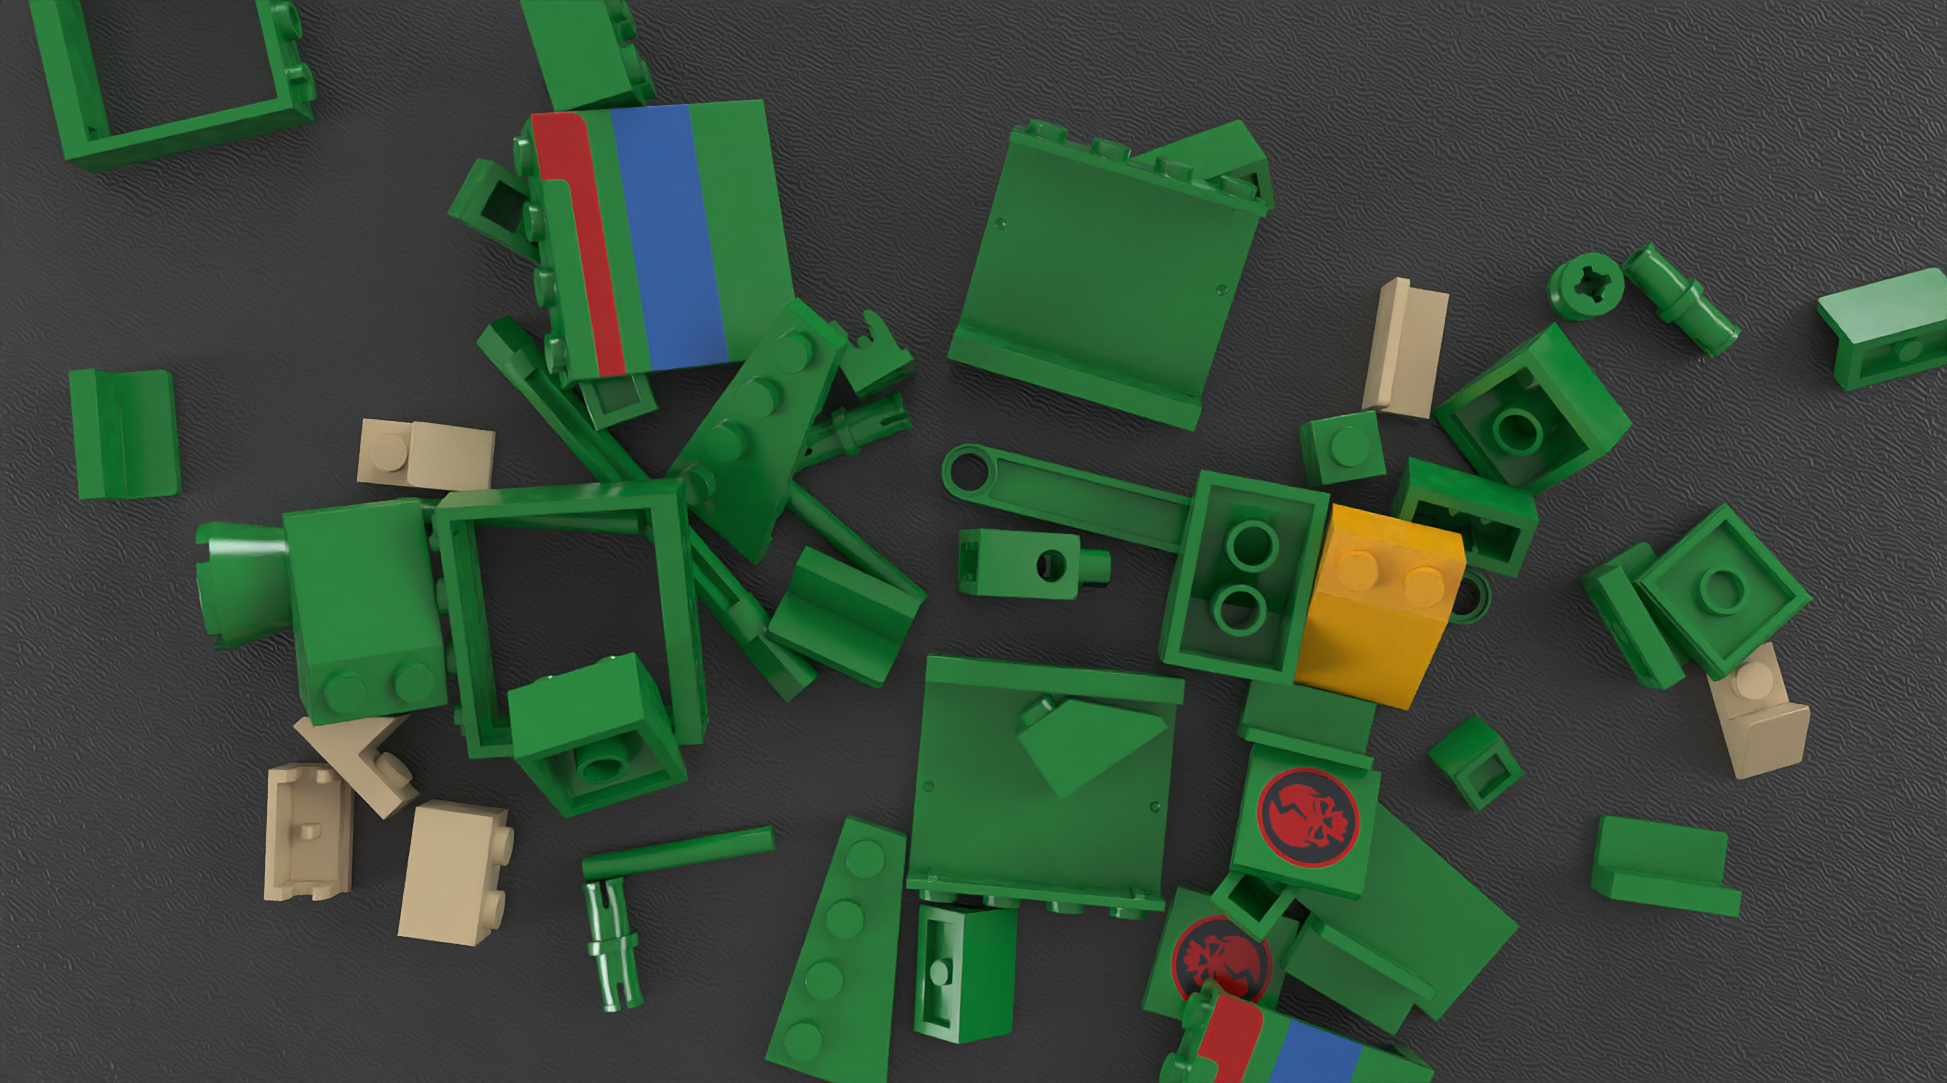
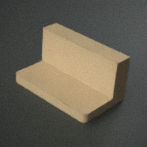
[1362,277,1449,421]

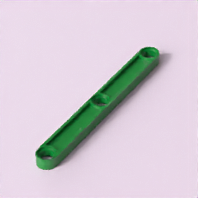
[941,443,1492,625]

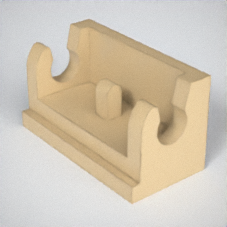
[264,762,355,901]

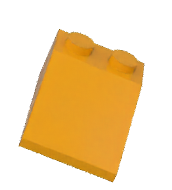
[1293,503,1467,711]

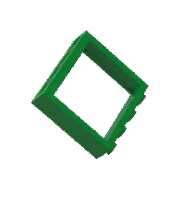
[28,0,317,173]
[429,477,709,759]

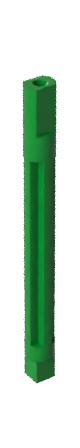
[476,314,821,703]

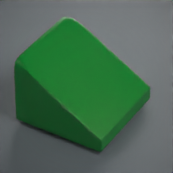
[1428,715,1524,814]

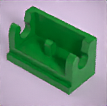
[828,310,916,403]

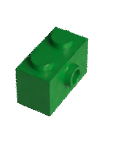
[1388,456,1539,578]

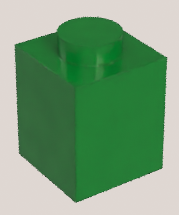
[1298,410,1387,488]

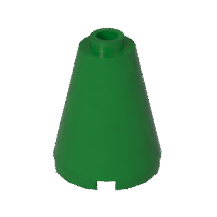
[196,521,293,651]

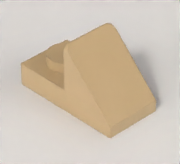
[357,418,496,492]
[1706,641,1811,779]
[293,712,420,820]

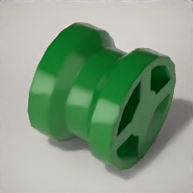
[1546,252,1625,323]

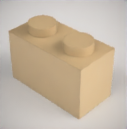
[398,799,514,946]

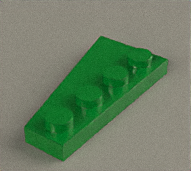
[662,297,848,565]
[764,815,907,1083]

